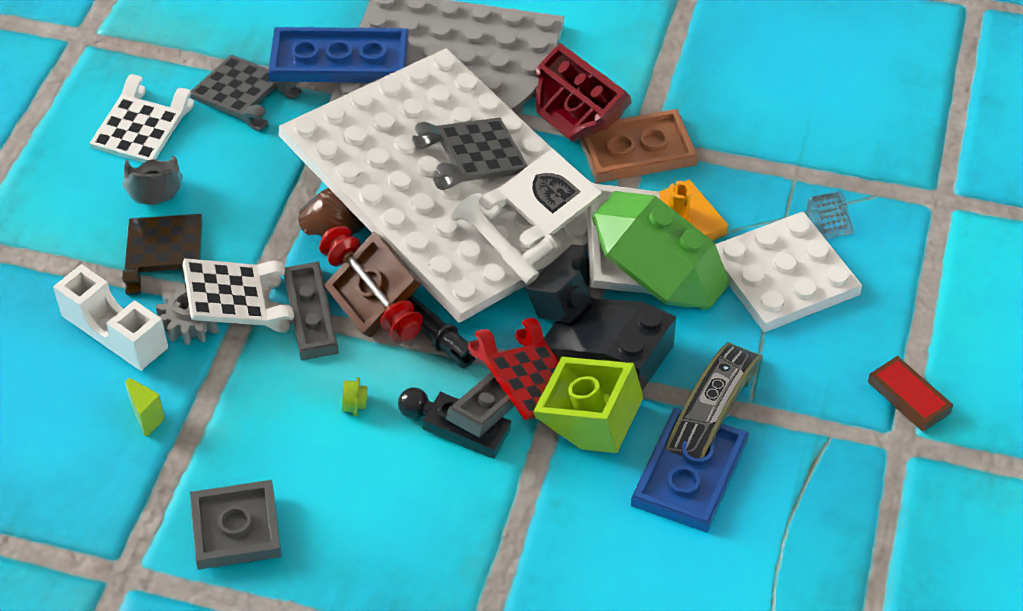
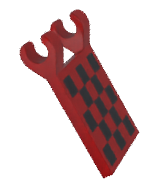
[468,318,559,421]

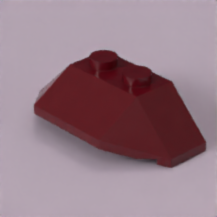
[536,42,632,142]

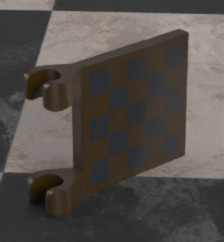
[122,214,202,295]

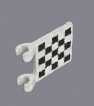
[89,74,194,163]
[183,258,294,333]

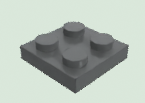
[190,480,282,570]

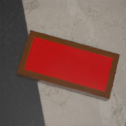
[868,356,953,432]

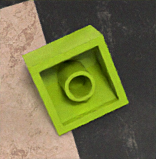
[533,357,644,453]

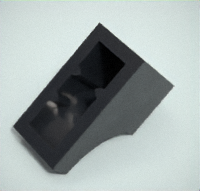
[525,244,593,324]

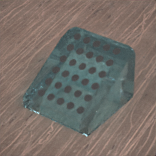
[806,191,854,239]

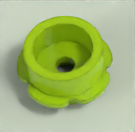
[342,377,368,416]

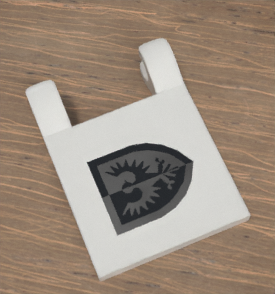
[479,148,602,253]

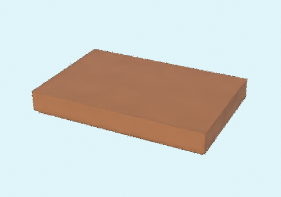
[580,109,698,184]

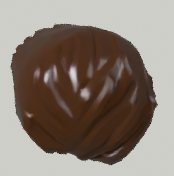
[298,188,365,237]

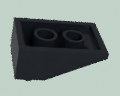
[544,298,676,391]

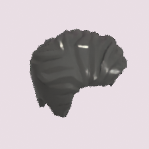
[122,156,183,206]

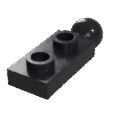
[398,387,512,459]

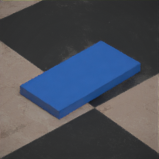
[268,27,409,83]

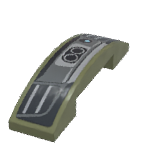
[665,342,763,458]

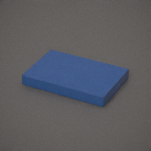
[631,407,749,533]

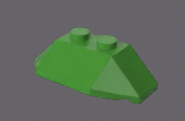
[592,191,730,310]

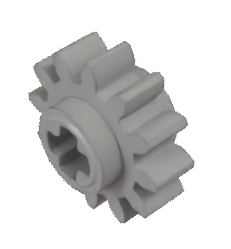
[156,284,221,345]

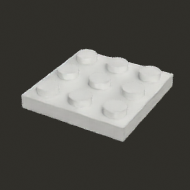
[715,211,862,333]

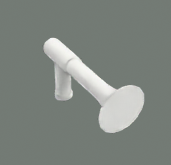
[451,192,558,285]

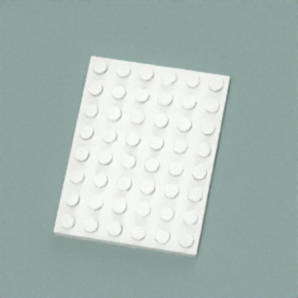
[279,48,588,323]

